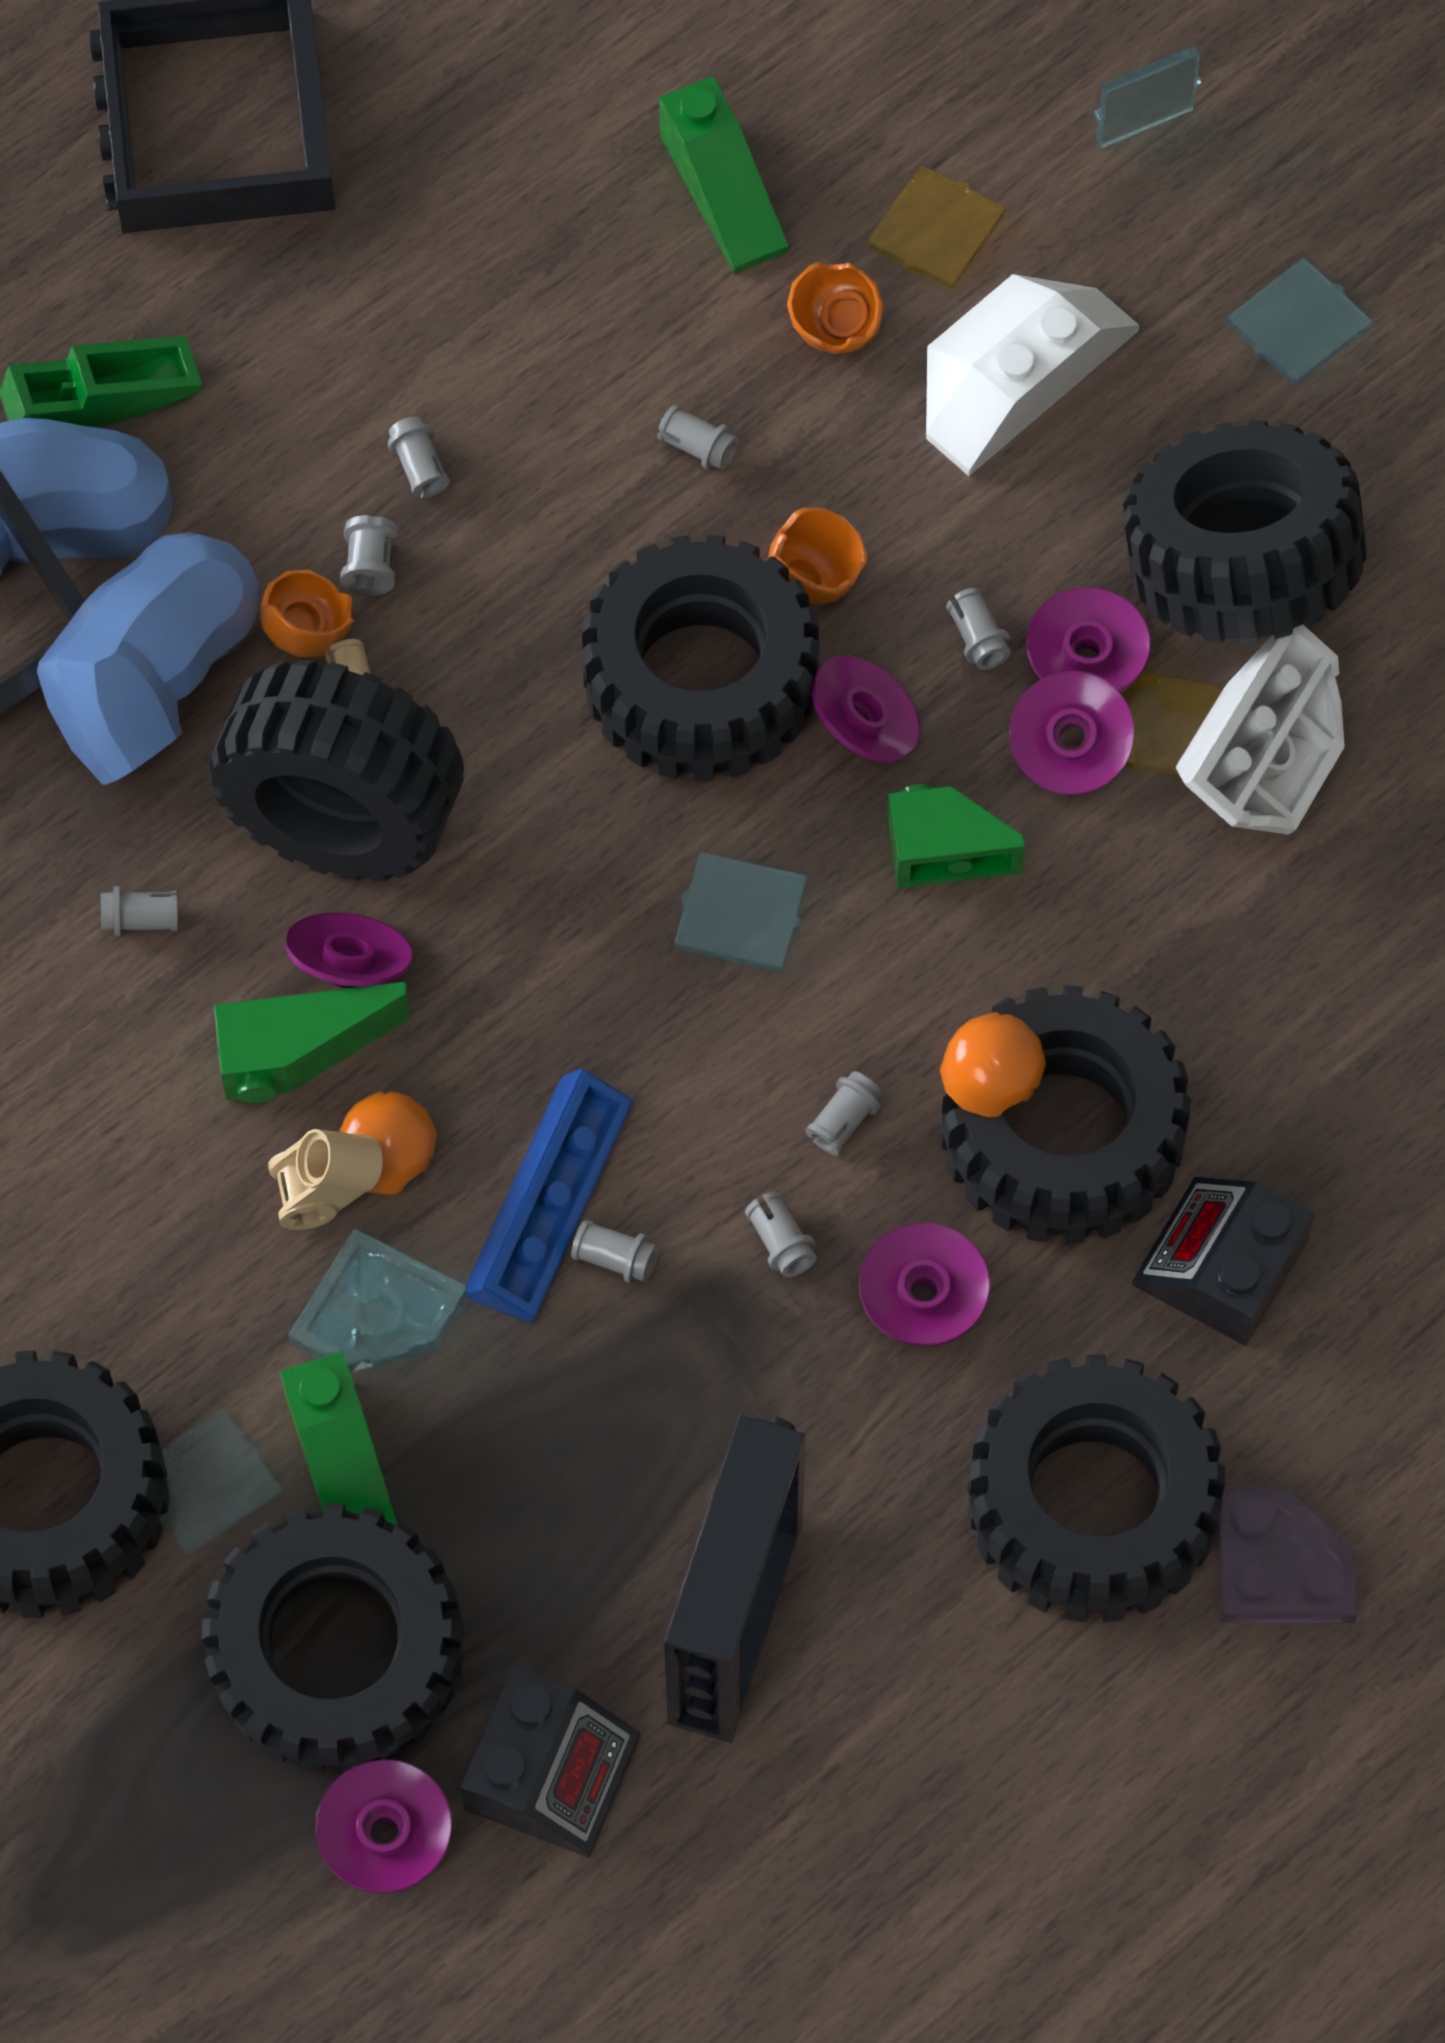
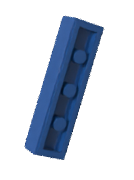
[462,1068,634,1323]

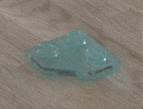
[288,1228,468,1372]

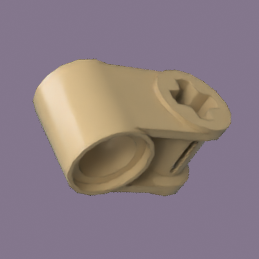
[268,1129,383,1230]

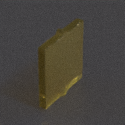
[867,165,1005,290]
[1120,672,1223,779]

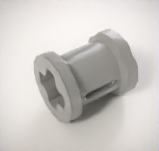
[340,515,398,596]

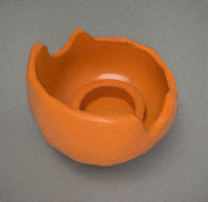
[787,262,885,354]
[767,508,867,606]
[260,569,355,658]
[940,1012,1047,1117]
[339,1091,438,1195]

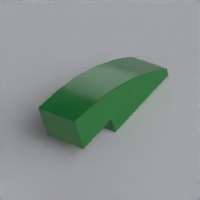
[0,336,202,428]

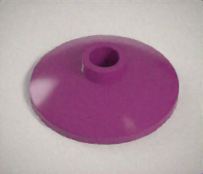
[1026,587,1150,693]
[811,656,920,763]
[1009,671,1134,796]
[285,913,412,988]
[859,1223,990,1347]
[315,1759,452,1894]

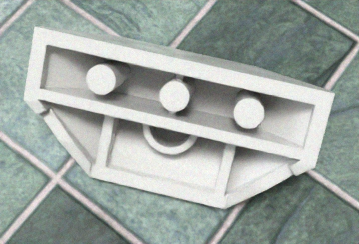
[926,274,1139,476]
[1176,625,1345,835]

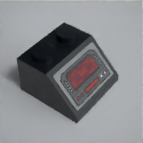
[1132,1177,1315,1346]
[460,1665,640,1858]

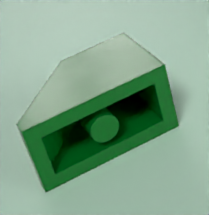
[887,784,1025,888]

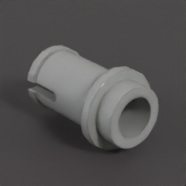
[657,405,739,470]
[387,416,450,498]
[946,588,1011,670]
[101,886,178,936]
[805,1071,883,1156]
[745,1191,817,1278]
[571,1220,659,1284]

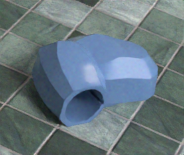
[0,418,174,575]
[37,532,260,785]

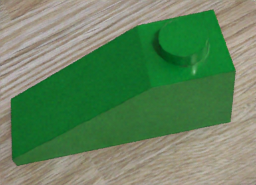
[659,76,788,274]
[214,982,410,1103]
[279,1351,397,1526]

